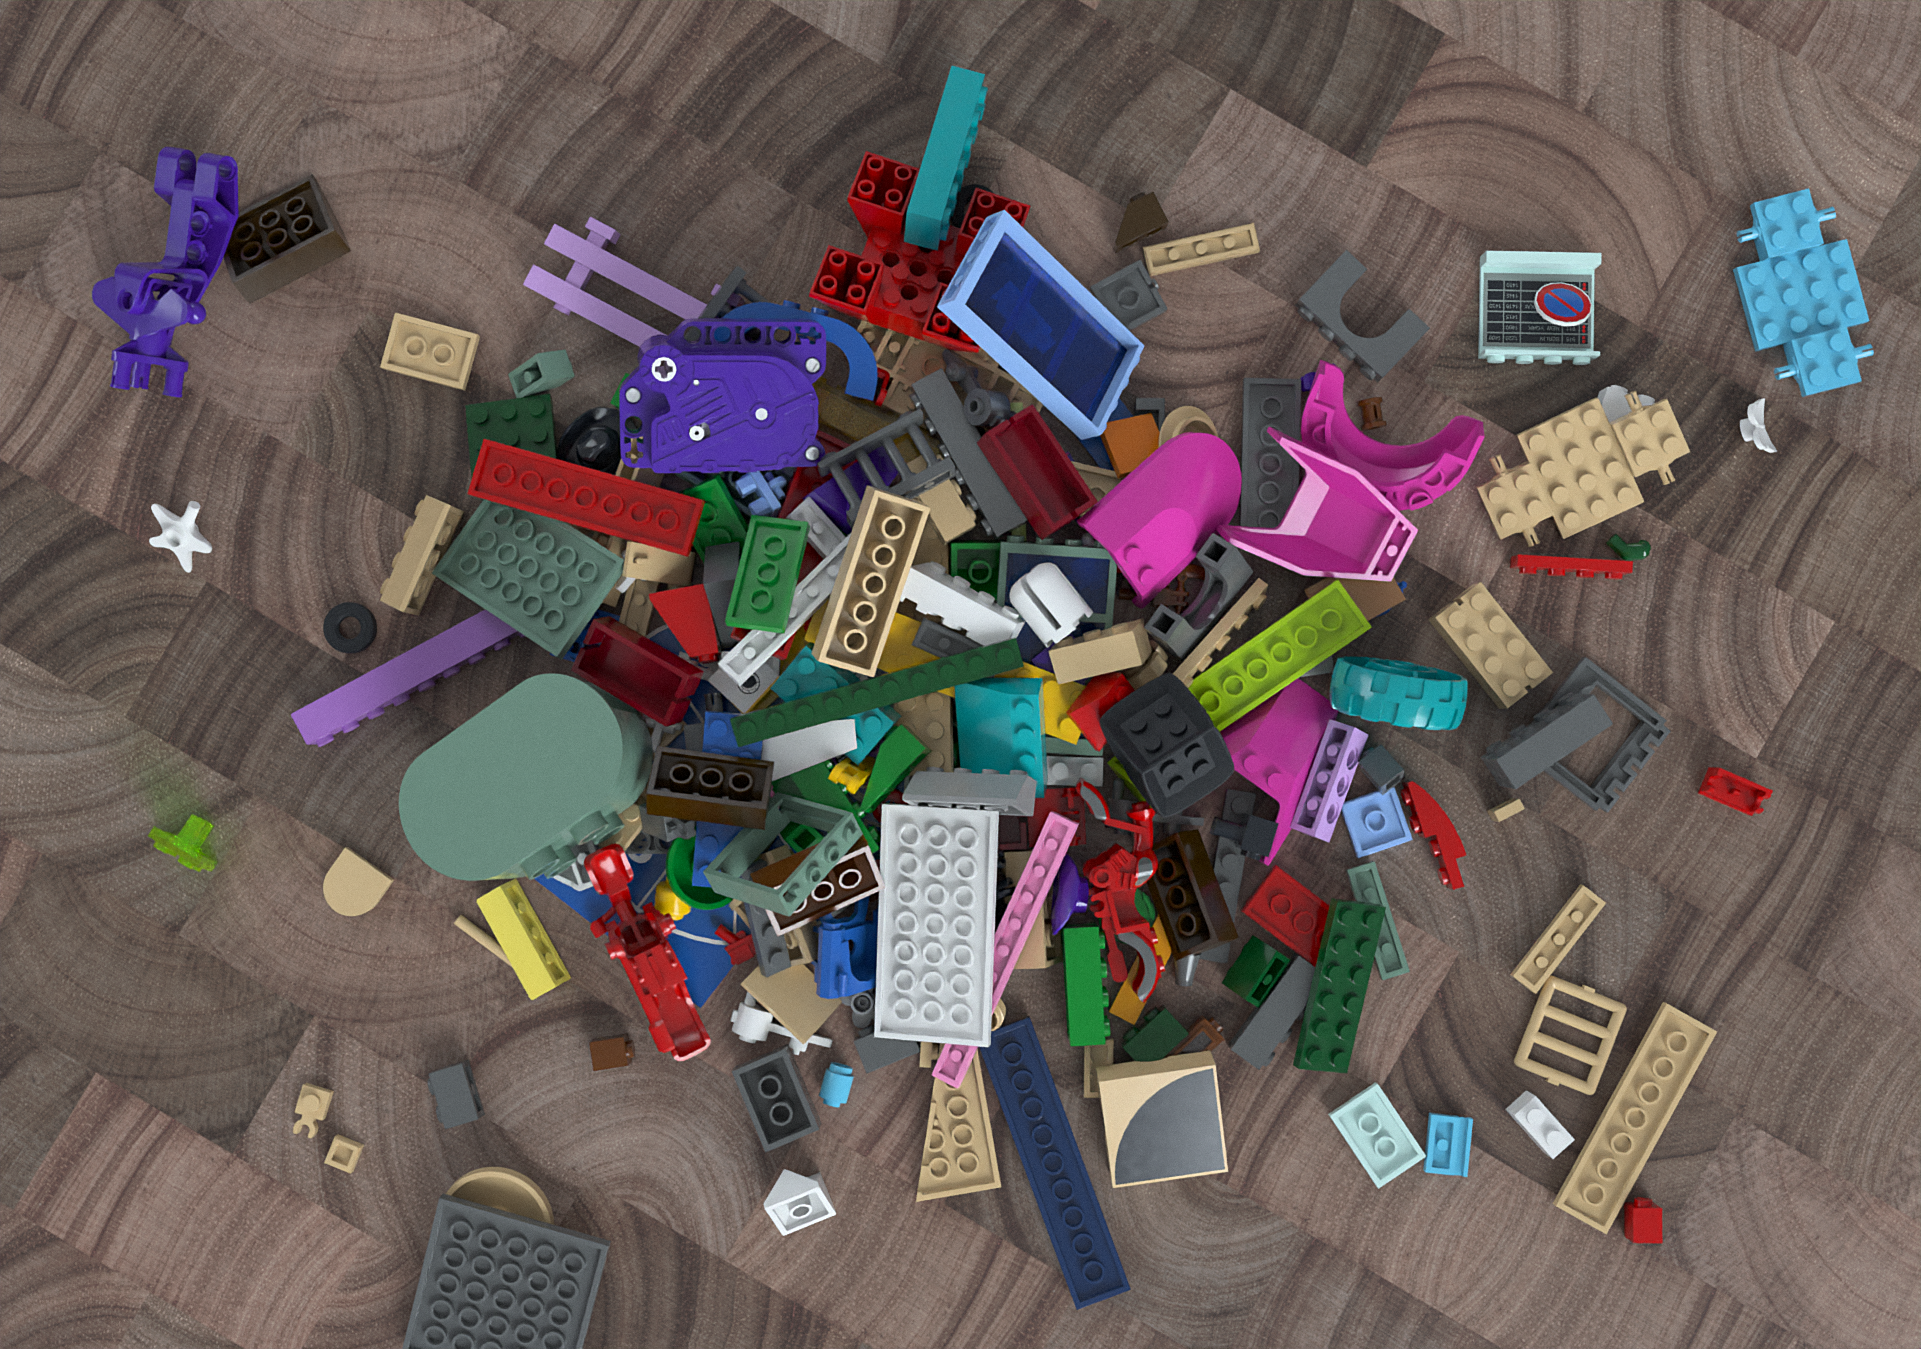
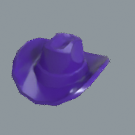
[1051,853,1089,935]

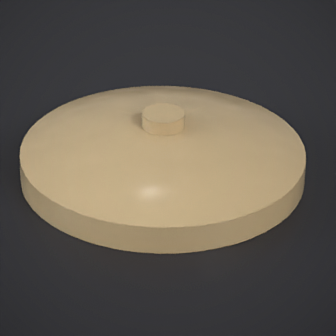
[446,1167,554,1225]

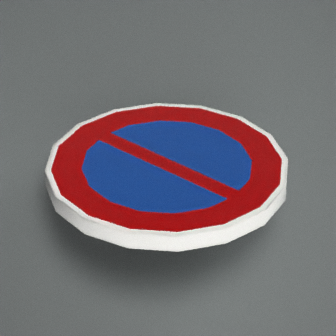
[1534,282,1592,326]

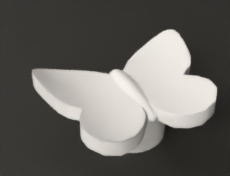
[1740,398,1777,453]

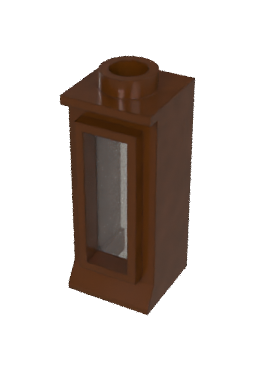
[1163,1015,1225,1059]

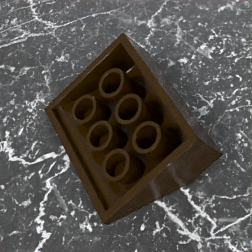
[223,174,351,304]

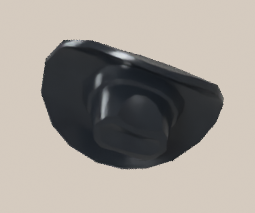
[557,406,637,475]

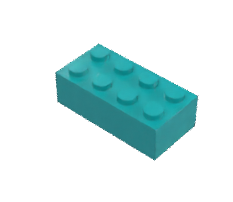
[770,642,902,765]

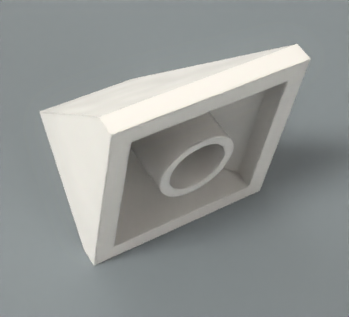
[764,1169,836,1236]

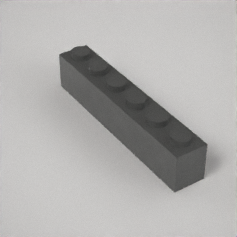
[909,368,1027,540]

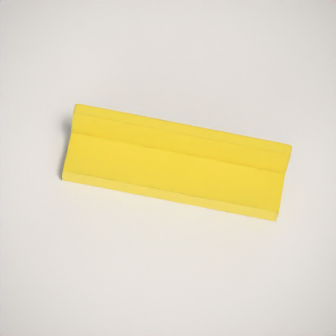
[477,878,571,1000]

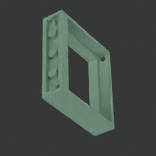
[703,792,863,917]

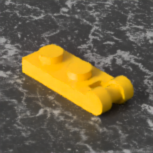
[828,755,876,794]

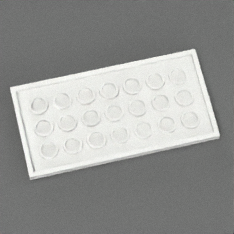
[874,803,999,1047]

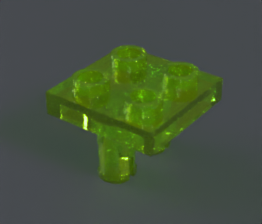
[148,814,218,872]

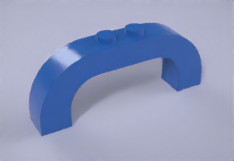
[714,300,878,400]

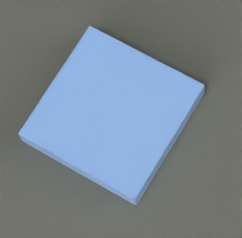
[1341,787,1413,858]

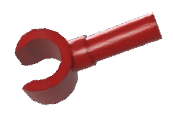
[590,907,616,938]

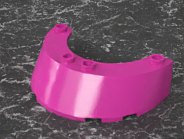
[1301,360,1485,511]

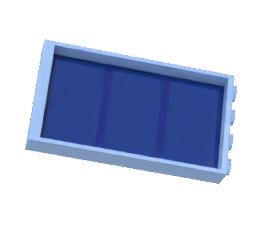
[937,210,1144,440]

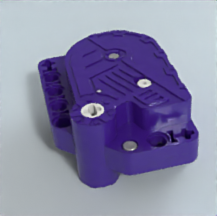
[619,318,826,473]

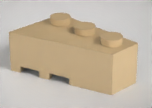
[1049,618,1152,684]

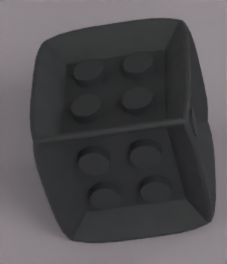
[1100,673,1234,818]

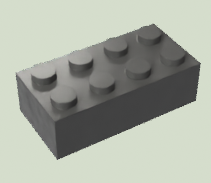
[1481,692,1613,789]

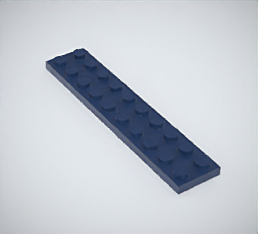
[979,1016,1131,1310]

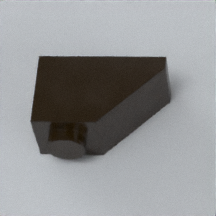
[1113,192,1169,254]

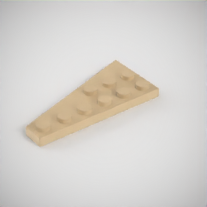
[916,1043,1001,1202]

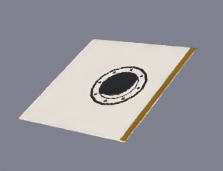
[708,662,780,714]

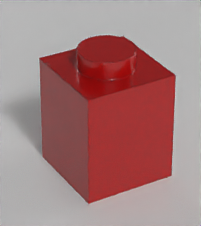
[1624,1197,1663,1243]

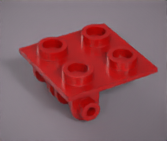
[1028,787,1086,847]

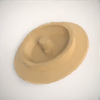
[1158,406,1219,447]

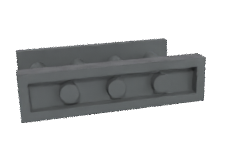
[684,266,778,341]
[817,409,955,529]

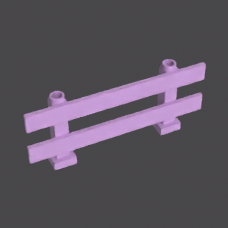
[523,217,752,347]

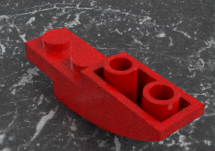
[1400,781,1467,890]

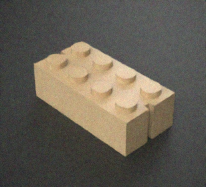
[1428,582,1553,709]

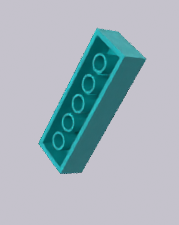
[904,66,988,251]

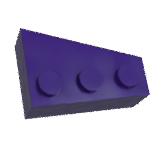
[802,446,898,535]

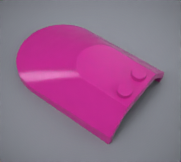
[1077,432,1242,609]

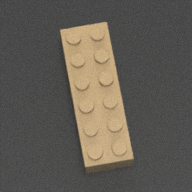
[811,485,930,677]

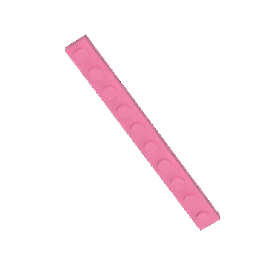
[932,811,1079,1088]

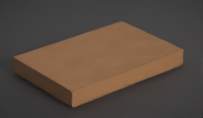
[1304,577,1406,621]

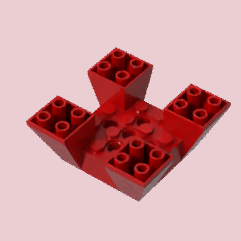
[809,151,1031,353]

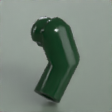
[1606,533,1651,561]

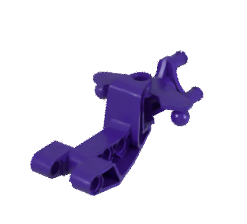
[92,147,239,397]

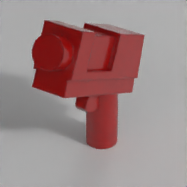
[714,924,756,965]

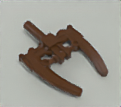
[1118,563,1223,632]

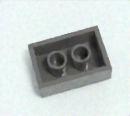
[732,1044,822,1153]

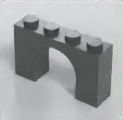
[1295,250,1430,383]
[1144,533,1253,662]

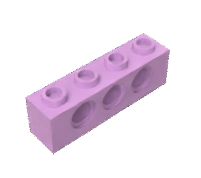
[1290,720,1368,842]

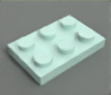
[1328,1082,1426,1189]

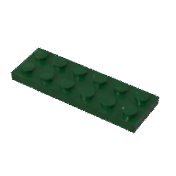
[1293,898,1386,1073]

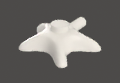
[149,501,212,573]

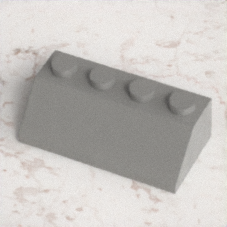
[902,767,1037,816]

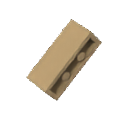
[907,450,977,546]

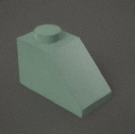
[508,350,575,398]

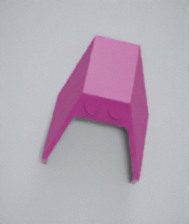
[1216,426,1418,582]
[1220,678,1339,866]

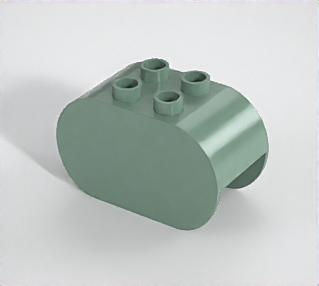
[399,673,653,881]

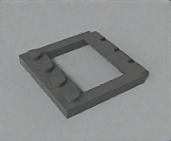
[1532,657,1671,813]

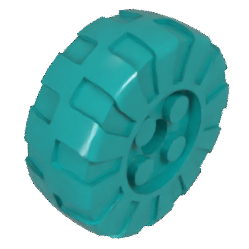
[1329,656,1468,730]

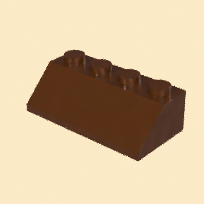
[750,835,886,937]

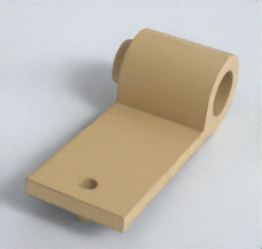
[622,542,695,590]

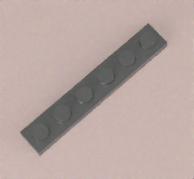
[1200,789,1256,964]

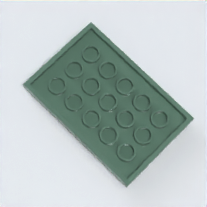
[432,500,624,660]

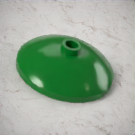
[666,826,733,910]

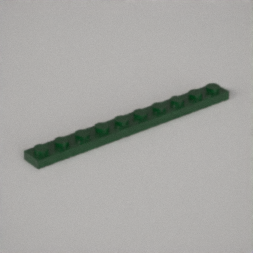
[730,637,1024,747]

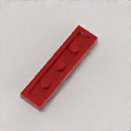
[1510,554,1633,580]

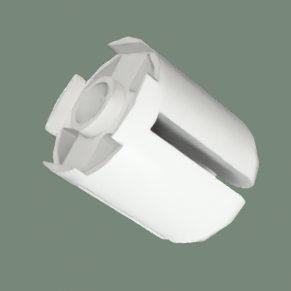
[1009,562,1093,648]

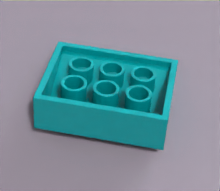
[954,678,1048,798]

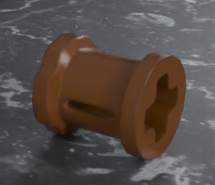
[1356,397,1387,431]

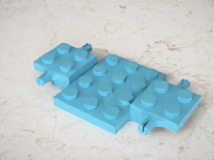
[1733,189,1874,397]

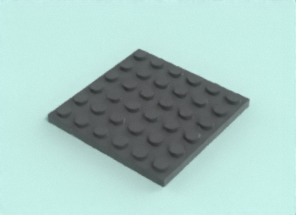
[402,1193,611,1349]

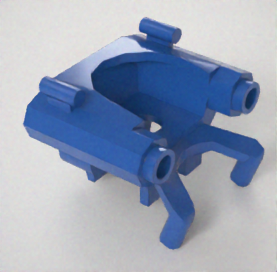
[811,895,879,999]

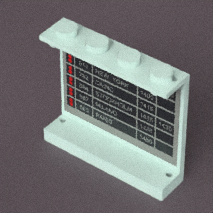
[1478,251,1601,365]

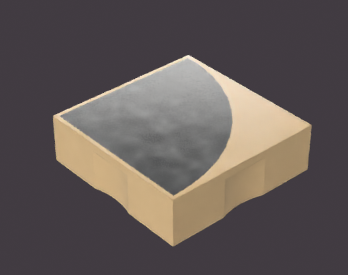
[1095,1051,1228,1188]

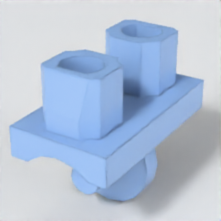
[735,471,787,518]

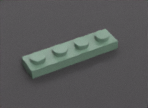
[1346,861,1410,980]

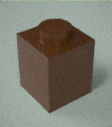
[589,1033,635,1071]

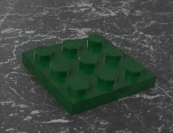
[465,394,558,480]

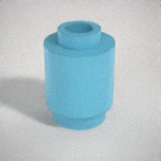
[819,1062,854,1107]

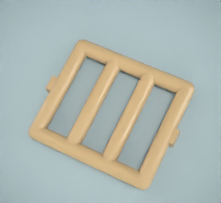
[1514,975,1627,1095]

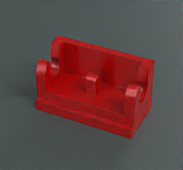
[1698,767,1773,816]

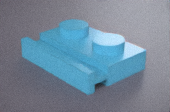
[1423,1113,1473,1177]

